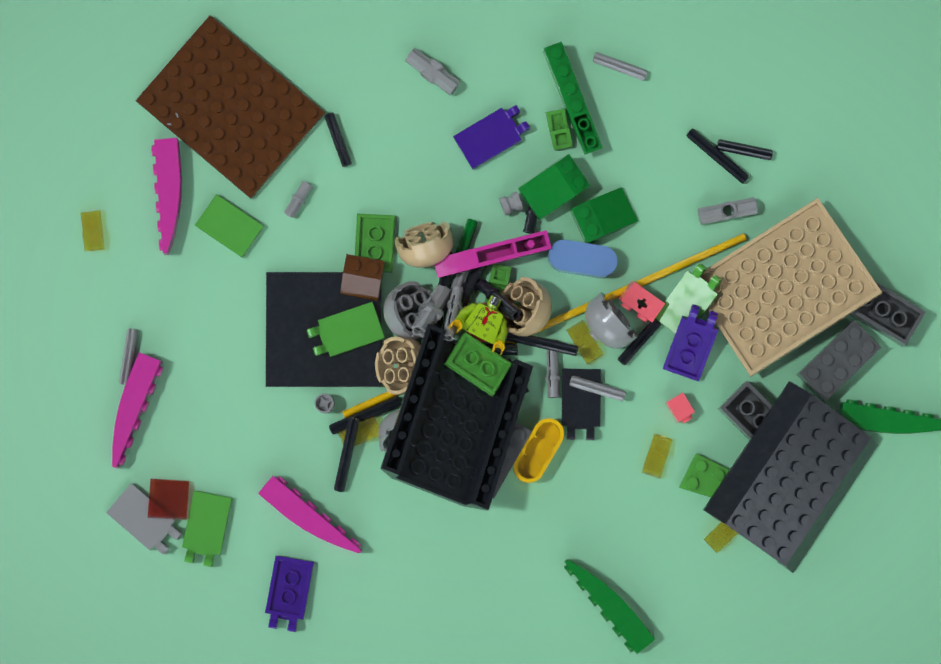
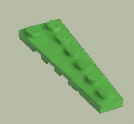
[679,453,729,498]

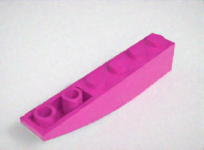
[151,138,182,255]
[434,230,552,278]
[112,352,164,469]
[258,476,362,553]

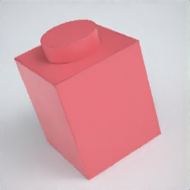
[665,393,695,424]

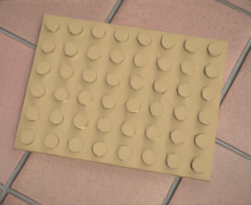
[701,198,882,377]

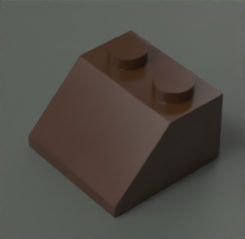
[340,254,385,301]

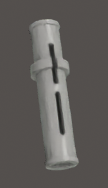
[444,286,464,341]
[545,340,561,398]

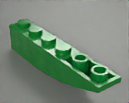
[543,41,603,155]
[839,399,941,434]
[564,559,655,654]

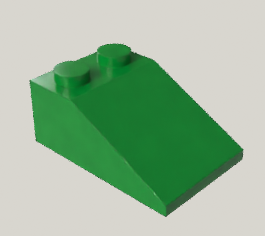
[518,154,591,220]
[570,187,638,244]

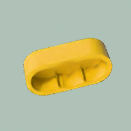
[513,418,564,483]

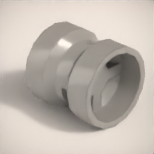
[499,191,523,216]
[315,394,335,414]

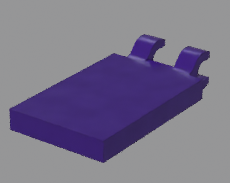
[453,105,530,170]
[663,304,719,382]
[265,556,314,632]

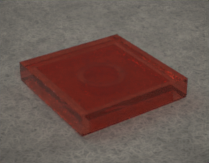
[148,479,189,520]

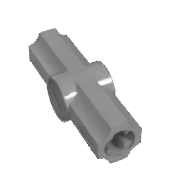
[405,48,460,95]
[698,197,758,225]
[412,284,450,338]

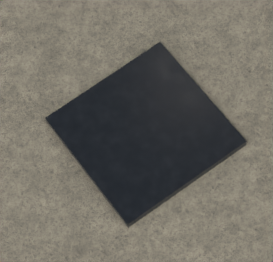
[266,272,381,387]

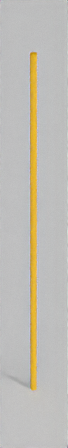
[342,233,747,418]

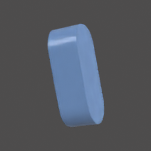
[548,240,617,279]

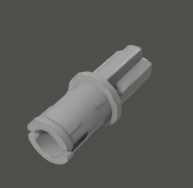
[284,181,313,218]

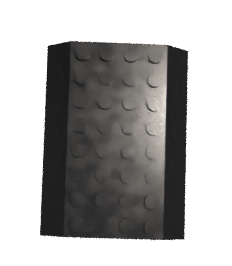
[380,324,533,511]
[703,381,878,573]

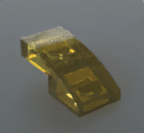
[80,210,104,251]
[566,320,604,364]
[338,417,379,447]
[641,434,672,479]
[704,522,738,553]

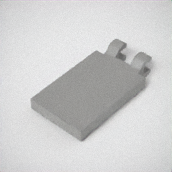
[106,483,182,555]

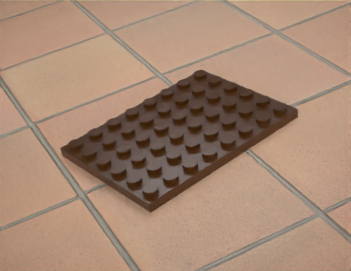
[135,15,325,199]

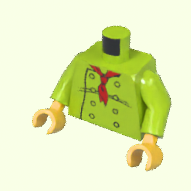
[448,295,508,355]

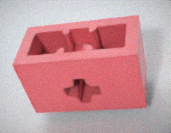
[619,280,665,323]

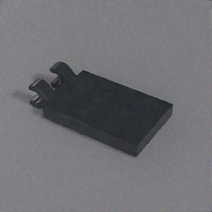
[561,368,601,440]

